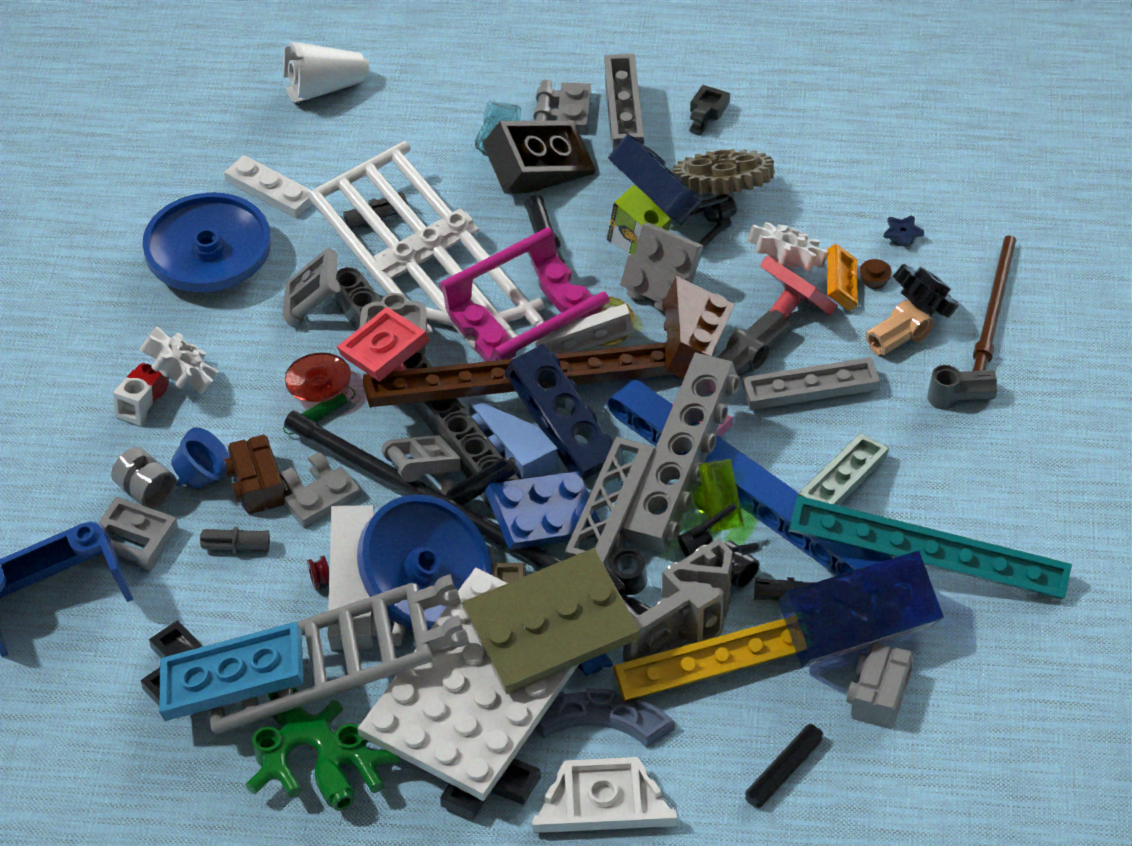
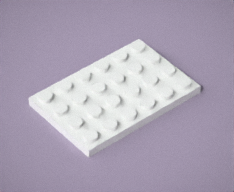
[358,567,579,801]

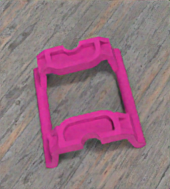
[439,227,610,362]

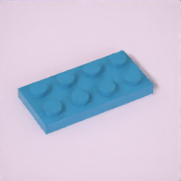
[159,621,303,721]

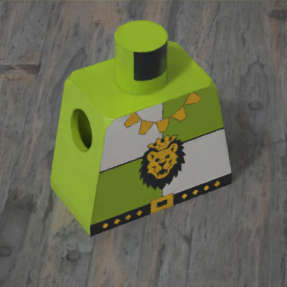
[607,185,672,255]

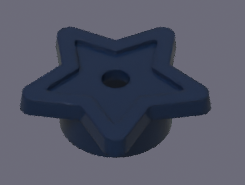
[883,215,924,247]

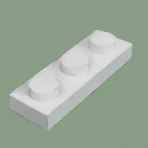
[224,155,313,218]
[535,304,634,354]

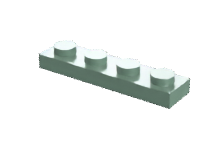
[797,433,889,505]

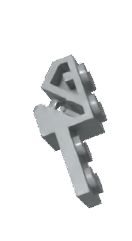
[623,538,732,663]

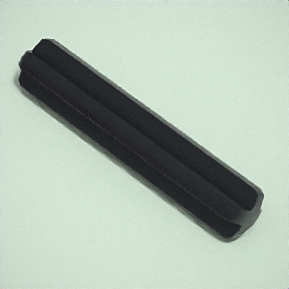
[446,457,518,505]
[745,724,823,808]

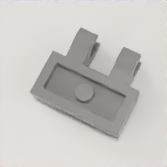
[280,452,361,528]

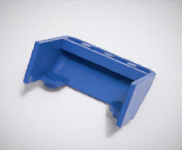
[0,521,134,657]

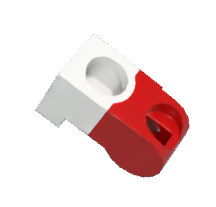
[113,363,170,426]

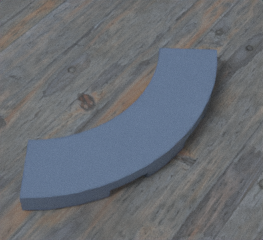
[534,688,675,748]

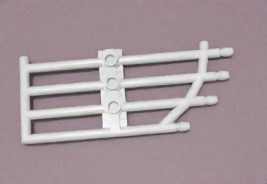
[306,141,545,350]

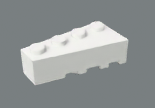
[328,505,377,650]

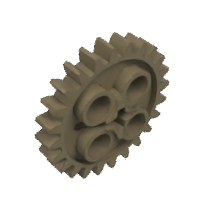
[672,149,775,195]

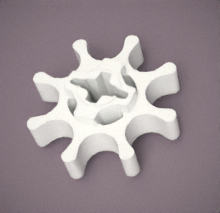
[747,222,828,271]
[140,326,218,394]

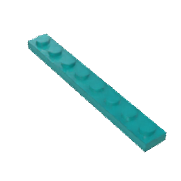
[789,495,1072,599]

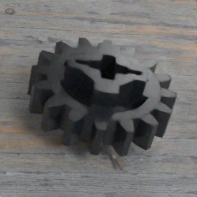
[893,264,959,318]

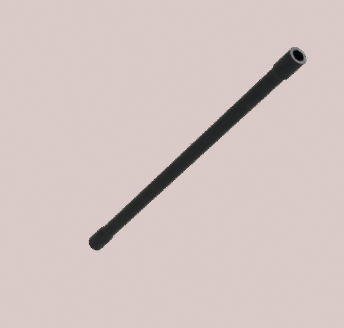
[284,410,652,615]

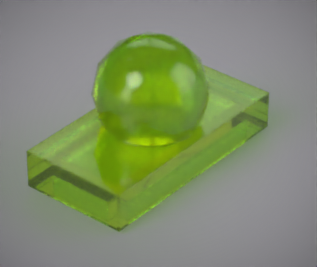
[693,459,744,532]

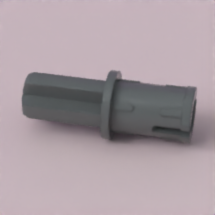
[200,527,270,554]

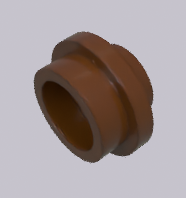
[859,259,892,289]

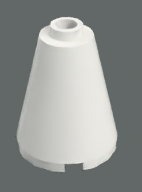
[283,42,369,103]

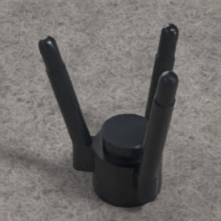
[671,194,737,247]
[677,503,759,558]

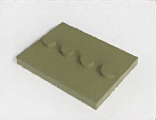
[462,548,640,695]

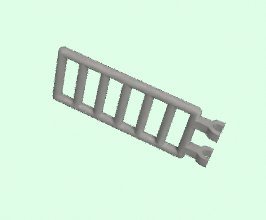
[209,574,470,734]

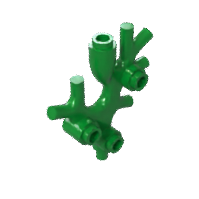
[245,687,400,811]

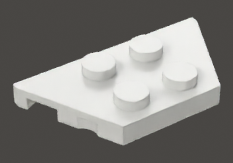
[532,757,677,833]

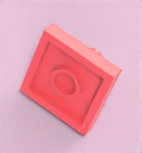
[760,255,838,320]
[337,307,430,382]

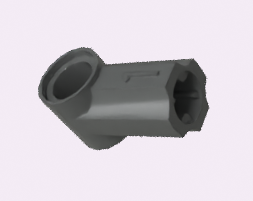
[927,365,997,409]

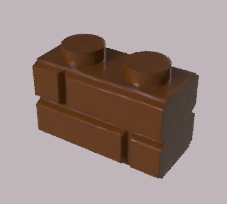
[224,434,285,514]

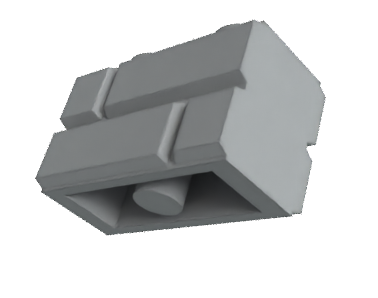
[846,642,914,729]

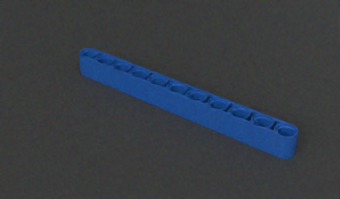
[607,379,909,602]

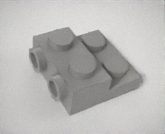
[620,223,703,310]

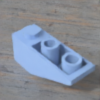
[469,399,558,479]

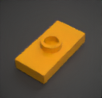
[827,243,858,311]

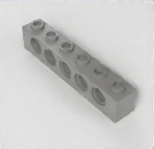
[623,353,740,553]

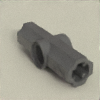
[716,309,790,377]

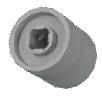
[111,447,176,509]

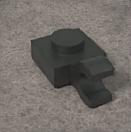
[689,85,730,135]

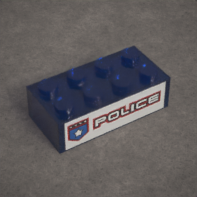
[778,550,944,667]

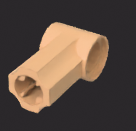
[866,300,934,356]

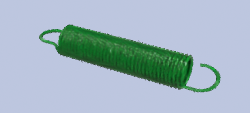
[283,387,355,434]

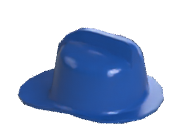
[171,427,229,489]

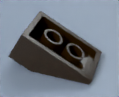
[482,120,596,194]

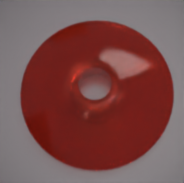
[285,352,351,402]

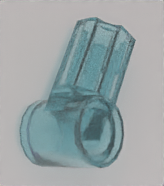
[475,100,521,156]

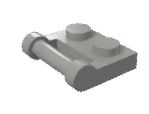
[283,247,340,327]
[381,435,460,482]
[99,497,178,571]

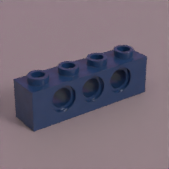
[505,343,613,480]

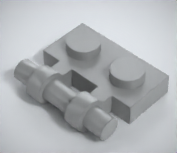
[533,80,592,134]

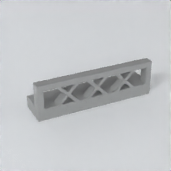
[565,437,655,570]

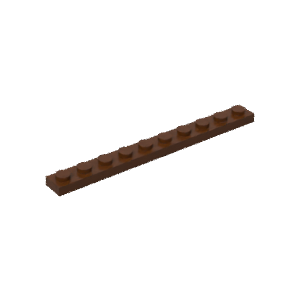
[363,343,673,407]

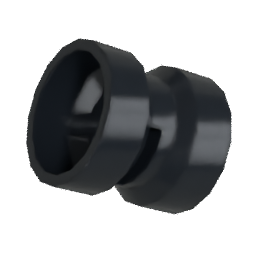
[724,540,760,589]

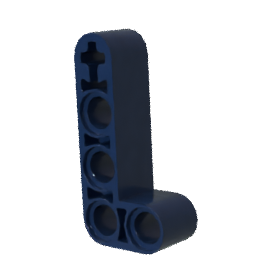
[608,133,702,225]

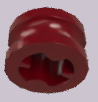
[307,556,329,590]

